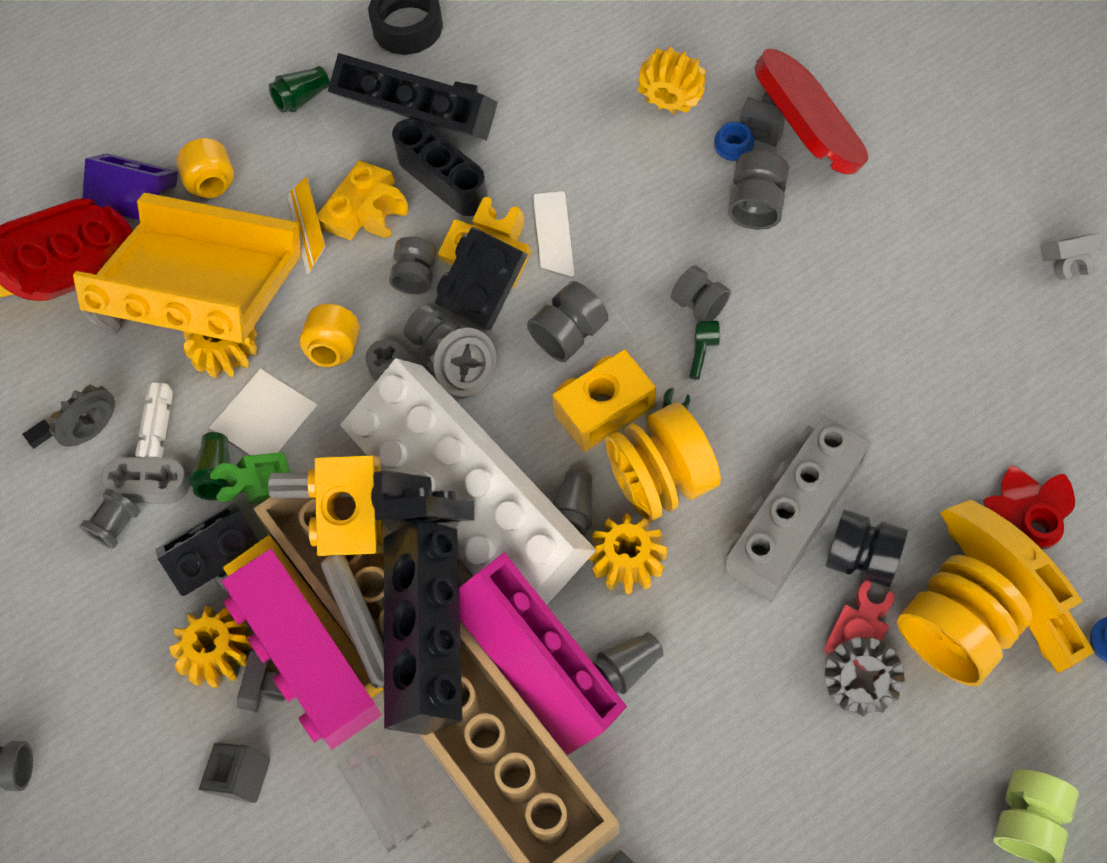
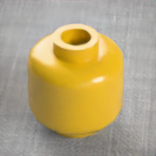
[176,138,234,198]
[300,303,360,367]

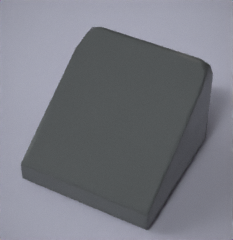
[199,743,270,803]

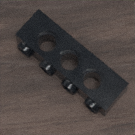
[328,53,498,141]
[384,519,463,735]

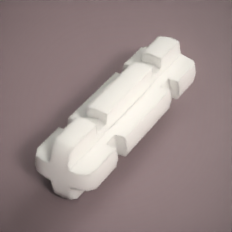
[135,382,173,458]

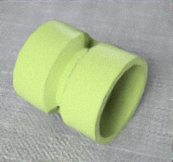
[993,769,1079,863]

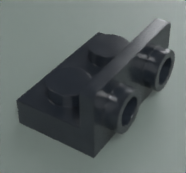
[435,227,528,330]
[371,470,475,524]
[156,502,259,596]

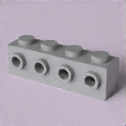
[723,415,872,602]

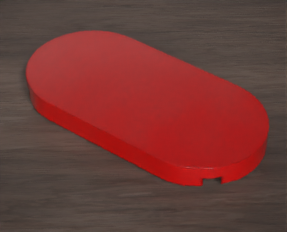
[755,49,868,175]
[0,198,133,301]

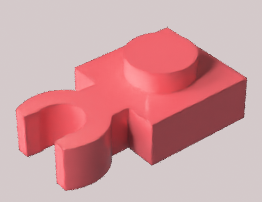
[823,580,895,672]

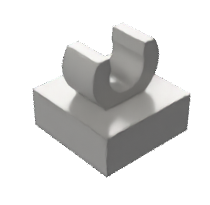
[1041,233,1102,280]

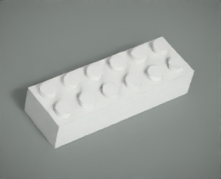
[340,358,596,605]

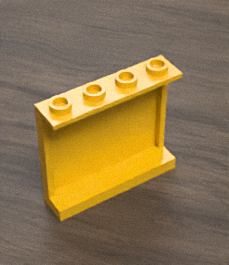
[73,192,301,344]

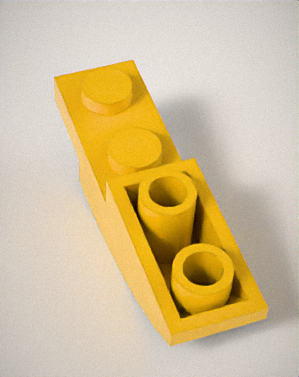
[940,499,1095,674]

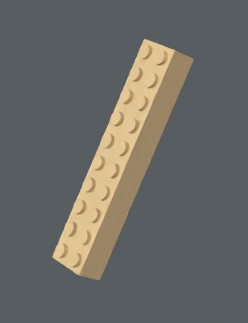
[254,456,619,863]

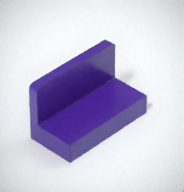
[82,153,178,220]

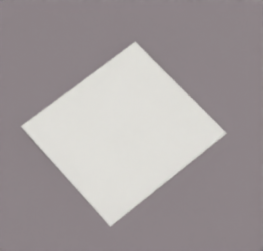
[209,368,318,455]

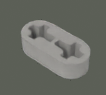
[101,457,190,503]

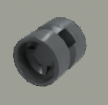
[728,150,789,230]
[527,281,608,362]

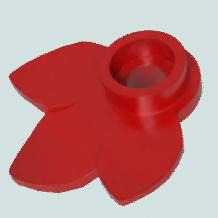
[983,465,1075,549]

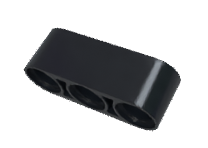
[392,118,488,216]

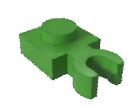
[210,452,290,504]

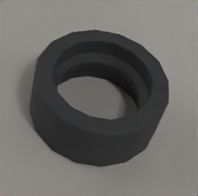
[368,0,443,55]

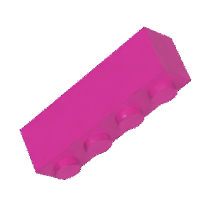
[221,549,382,750]
[459,552,627,755]

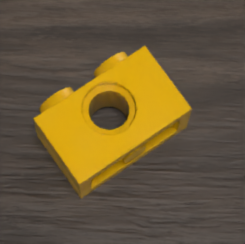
[552,349,656,453]
[307,455,383,556]

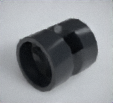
[825,509,908,588]

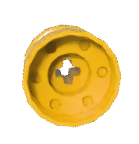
[605,402,721,522]
[897,554,1033,686]

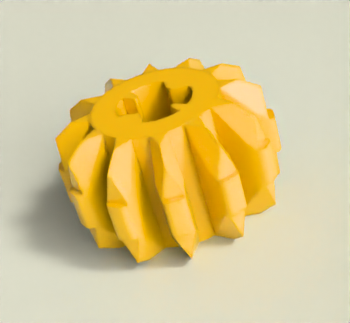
[638,46,706,114]
[183,327,257,380]
[588,512,667,595]
[169,605,252,689]

